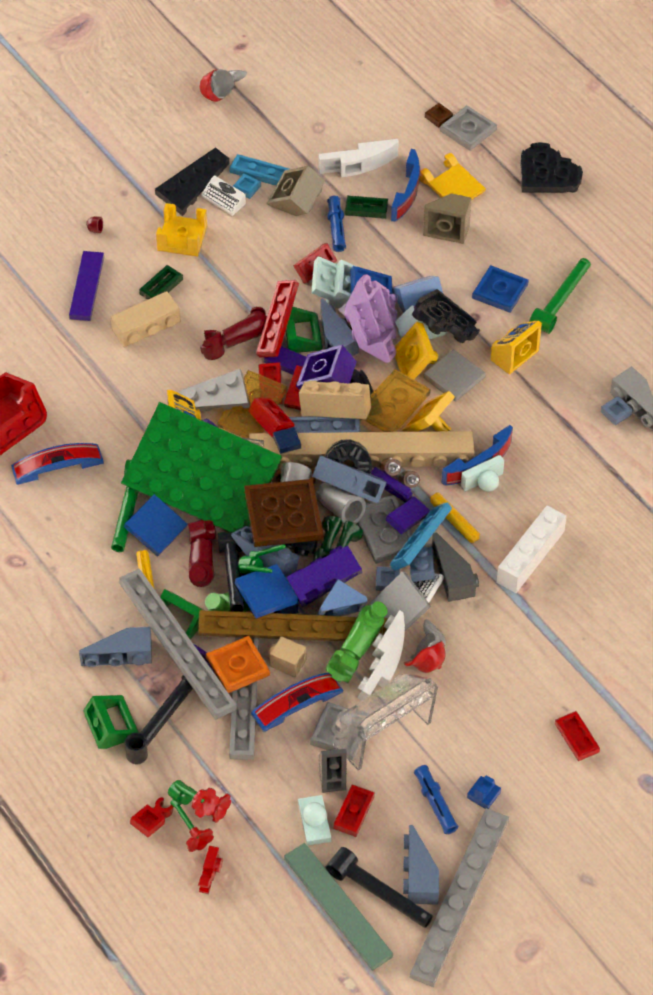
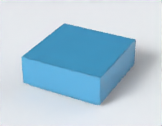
[233,174,261,199]

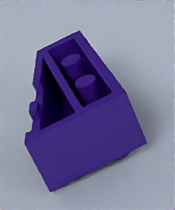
[286,545,362,608]

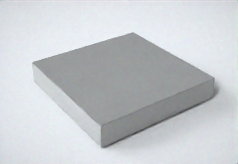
[440,105,497,151]
[424,349,485,402]
[370,572,431,631]
[310,702,372,759]

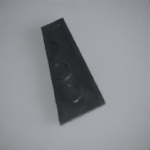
[155,147,229,216]

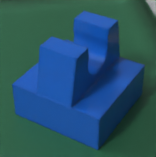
[467,775,501,809]

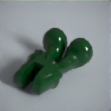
[313,516,364,561]

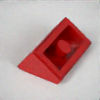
[248,398,295,437]

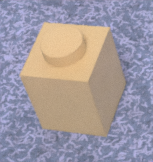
[268,636,307,678]

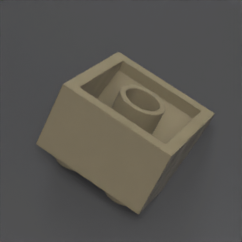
[267,166,325,216]
[423,194,471,244]

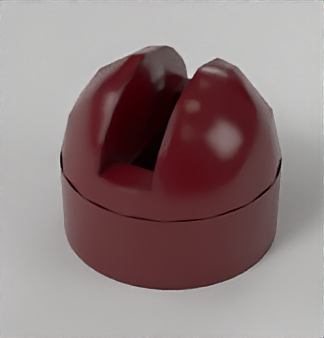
[86,216,103,233]

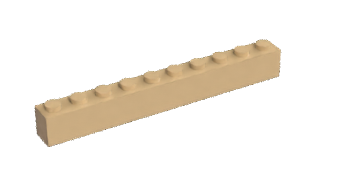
[249,431,474,469]

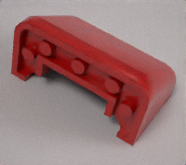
[0,372,47,455]

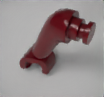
[200,307,267,360]
[188,520,216,587]

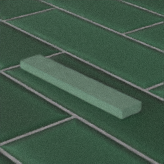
[284,843,393,971]

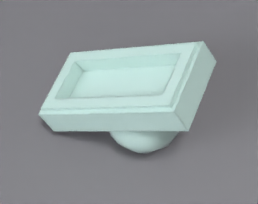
[461,455,504,492]
[298,795,331,846]

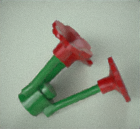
[168,780,231,852]

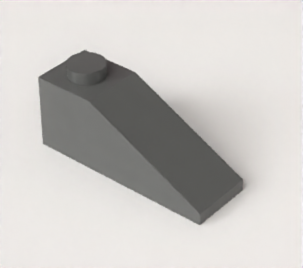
[432,532,479,602]
[319,749,347,793]

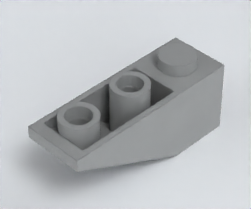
[610,366,653,431]

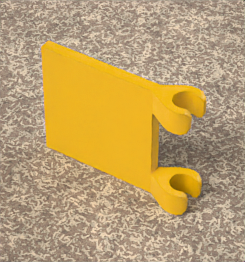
[419,153,486,200]

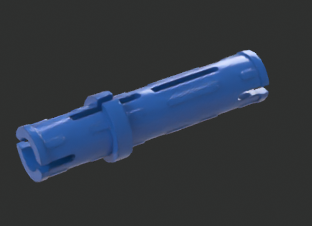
[327,195,346,252]
[414,765,458,834]

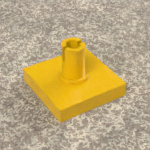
[395,322,438,384]
[402,391,455,432]

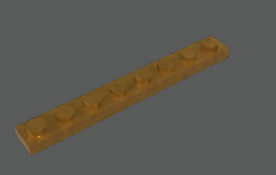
[199,610,387,643]

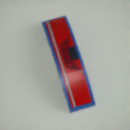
[391,149,420,222]
[441,425,513,486]
[11,443,104,485]
[251,673,343,732]

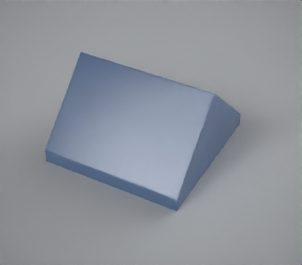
[392,276,443,313]
[317,579,368,616]

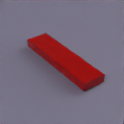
[256,280,299,358]

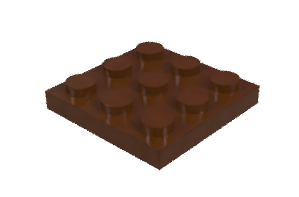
[244,479,323,547]

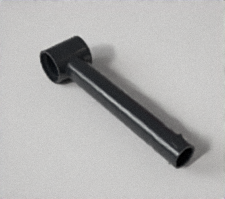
[218,531,244,612]
[125,675,193,764]
[325,847,433,928]

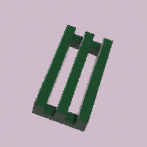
[345,195,388,219]
[139,265,183,299]

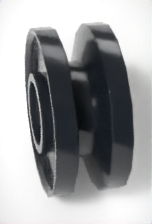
[325,439,372,474]

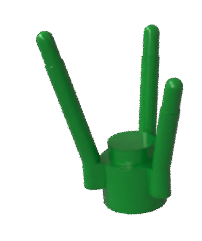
[239,544,286,574]

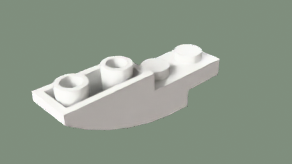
[319,139,399,178]
[357,610,405,702]

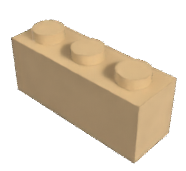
[110,291,181,347]
[299,381,371,419]

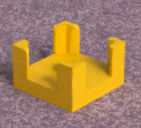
[156,203,207,257]

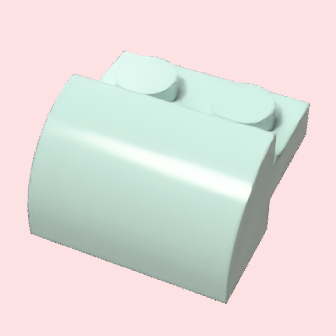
[311,256,355,308]

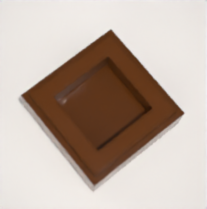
[425,103,453,128]

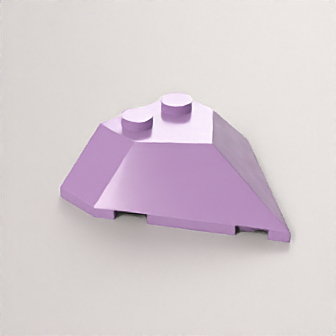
[344,275,397,363]

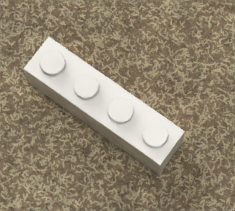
[497,505,566,593]

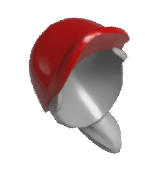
[199,69,247,102]
[404,619,446,673]

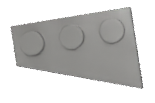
[179,369,250,411]

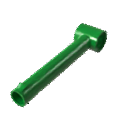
[529,258,591,334]
[111,459,139,552]

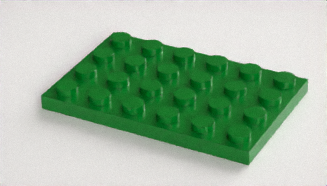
[121,402,283,532]

